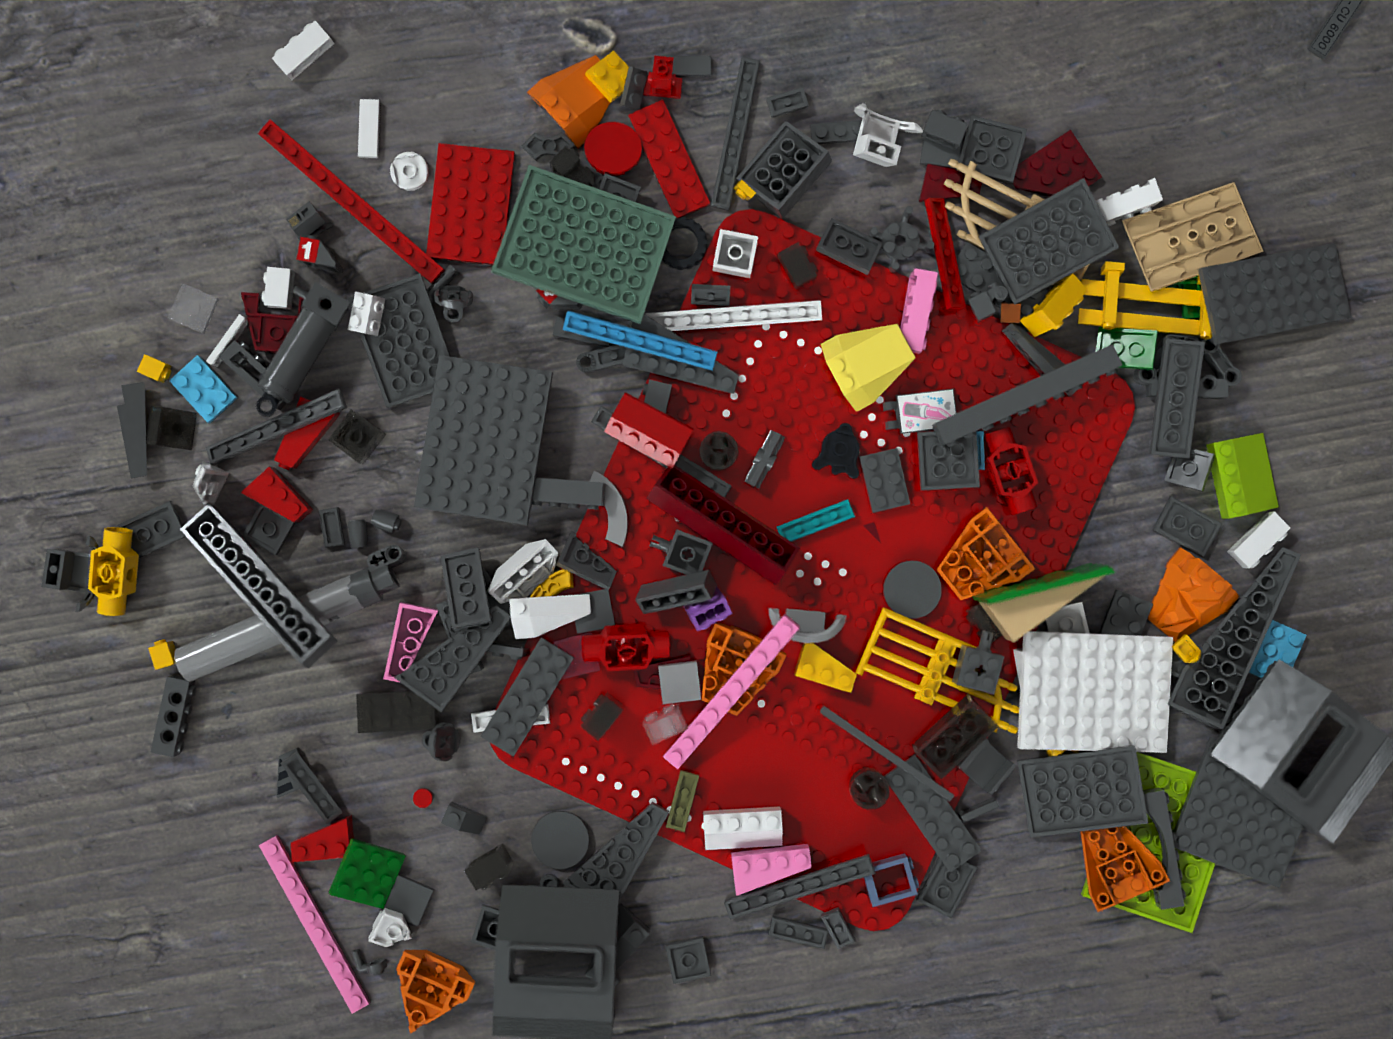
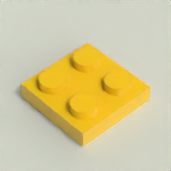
[585,50,629,103]

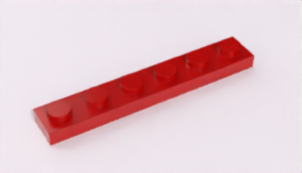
[925,198,966,310]

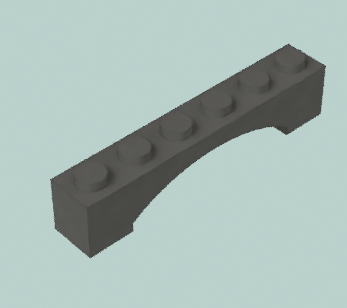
[1143,787,1186,910]

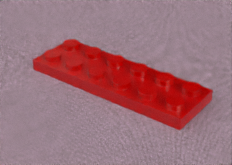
[628,99,710,219]

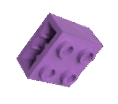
[683,586,732,631]

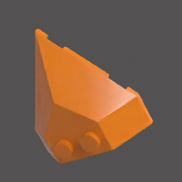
[396,950,475,1034]

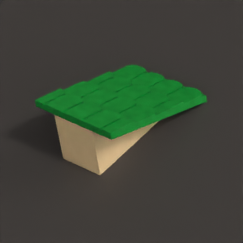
[972,563,1116,642]

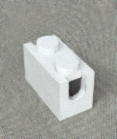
[262,267,295,310]

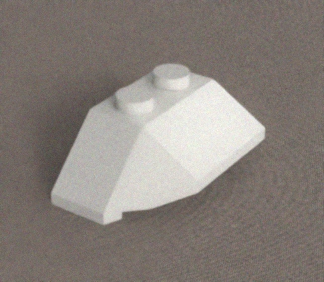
[487,539,558,604]

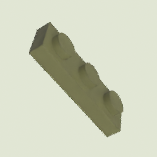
[666,770,699,832]

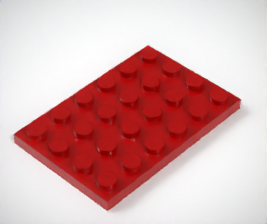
[426,143,515,265]

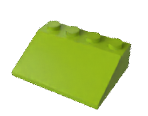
[1206,433,1279,519]

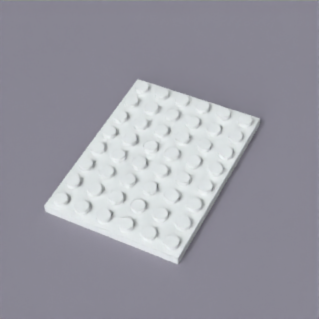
[1017,631,1173,753]

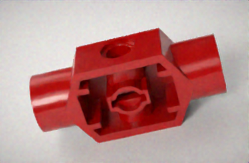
[984,426,1038,515]
[581,624,670,671]

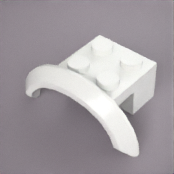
[853,103,923,167]

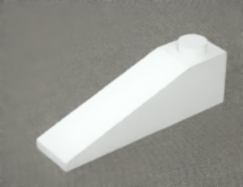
[193,462,229,506]
[510,594,591,639]

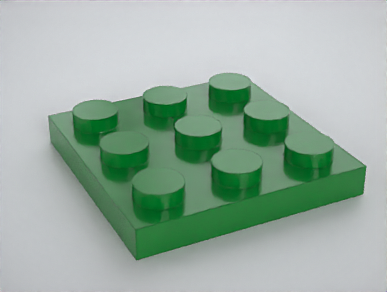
[329,838,406,909]

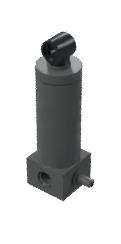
[256,282,350,417]

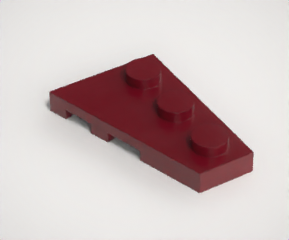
[919,164,982,202]
[633,655,691,689]

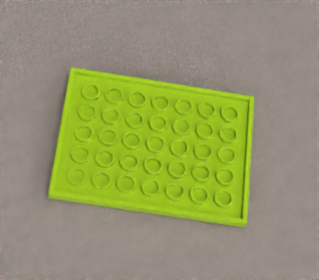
[1081,752,1215,933]

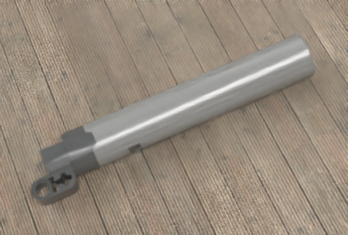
[174,545,407,682]

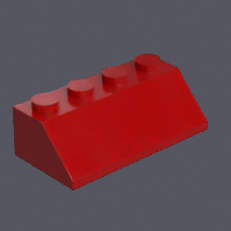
[604,392,694,469]

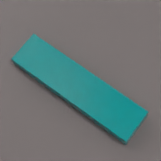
[776,499,855,542]

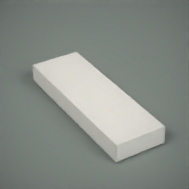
[358,99,380,158]
[206,314,249,367]

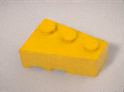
[1020,273,1088,337]

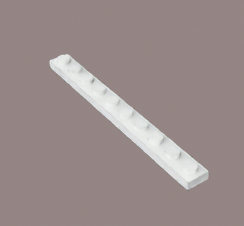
[629,300,822,331]

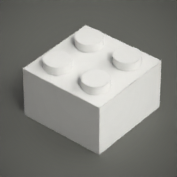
[713,229,758,278]

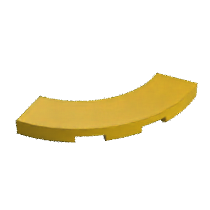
[530,569,573,597]

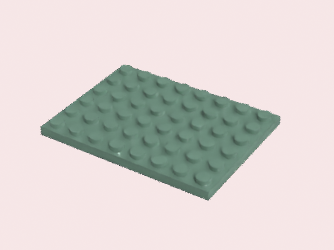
[491,165,676,324]

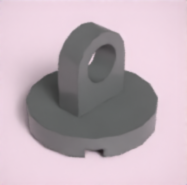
[434,285,473,323]
[422,722,460,762]

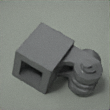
[968,282,1008,323]

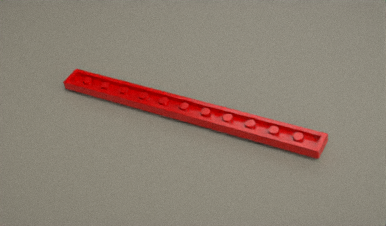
[258,119,444,284]

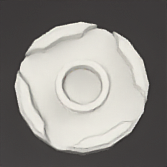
[390,152,429,191]

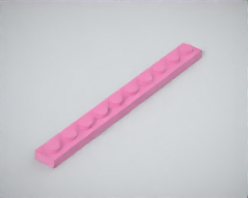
[663,614,800,769]
[259,835,370,1014]

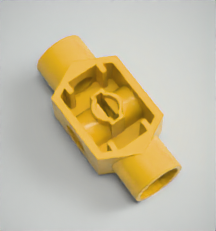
[88,527,139,616]

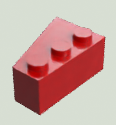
[240,466,313,523]
[290,815,354,862]

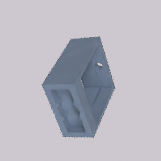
[864,853,919,907]

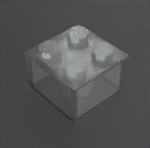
[643,703,688,745]

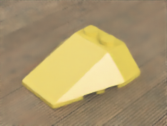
[821,324,916,412]

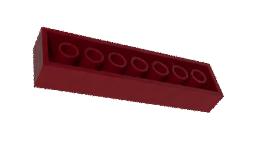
[647,465,800,585]

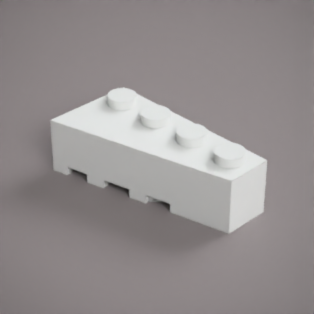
[1095,178,1163,226]

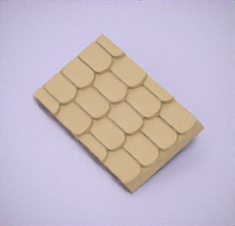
[1122,182,1264,292]

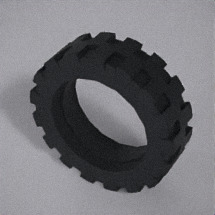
[662,217,707,270]

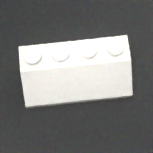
[703,807,782,850]

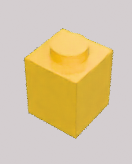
[137,354,172,383]
[148,639,176,670]

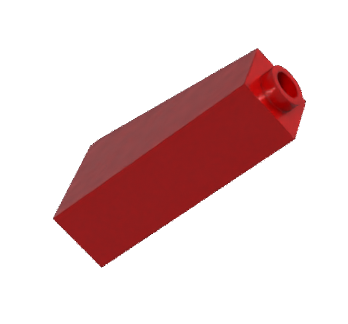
[274,396,340,470]

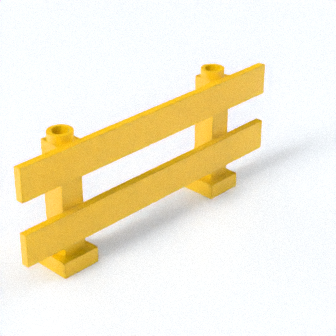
[1078,261,1213,339]

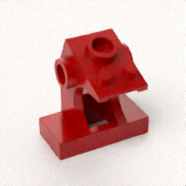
[643,56,682,99]

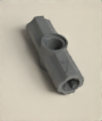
[744,430,785,489]

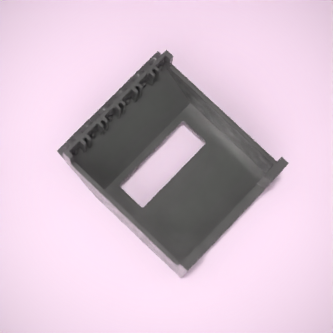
[1207,659,1393,843]
[492,884,620,1039]

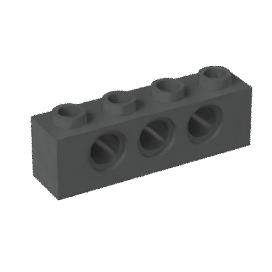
[151,675,196,757]

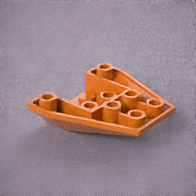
[1080,826,1170,912]

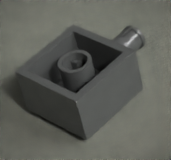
[650,529,713,575]
[952,630,1004,694]

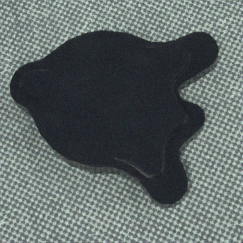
[812,423,860,479]

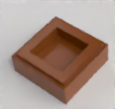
[1001,302,1021,323]

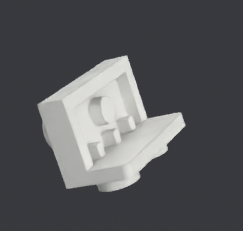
[348,292,385,336]

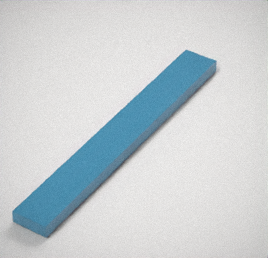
[563,310,718,371]

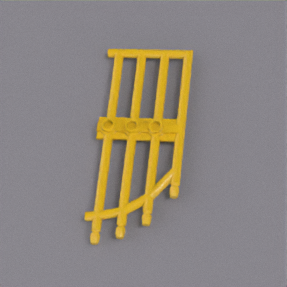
[855,607,1019,734]

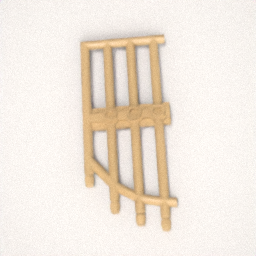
[944,159,1090,286]

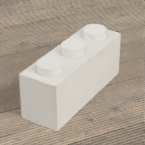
[272,21,334,81]
[1227,511,1290,568]

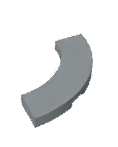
[590,471,629,547]

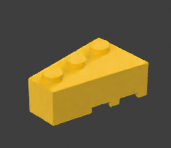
[794,643,857,693]

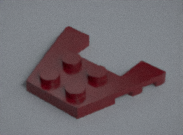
[241,292,304,353]

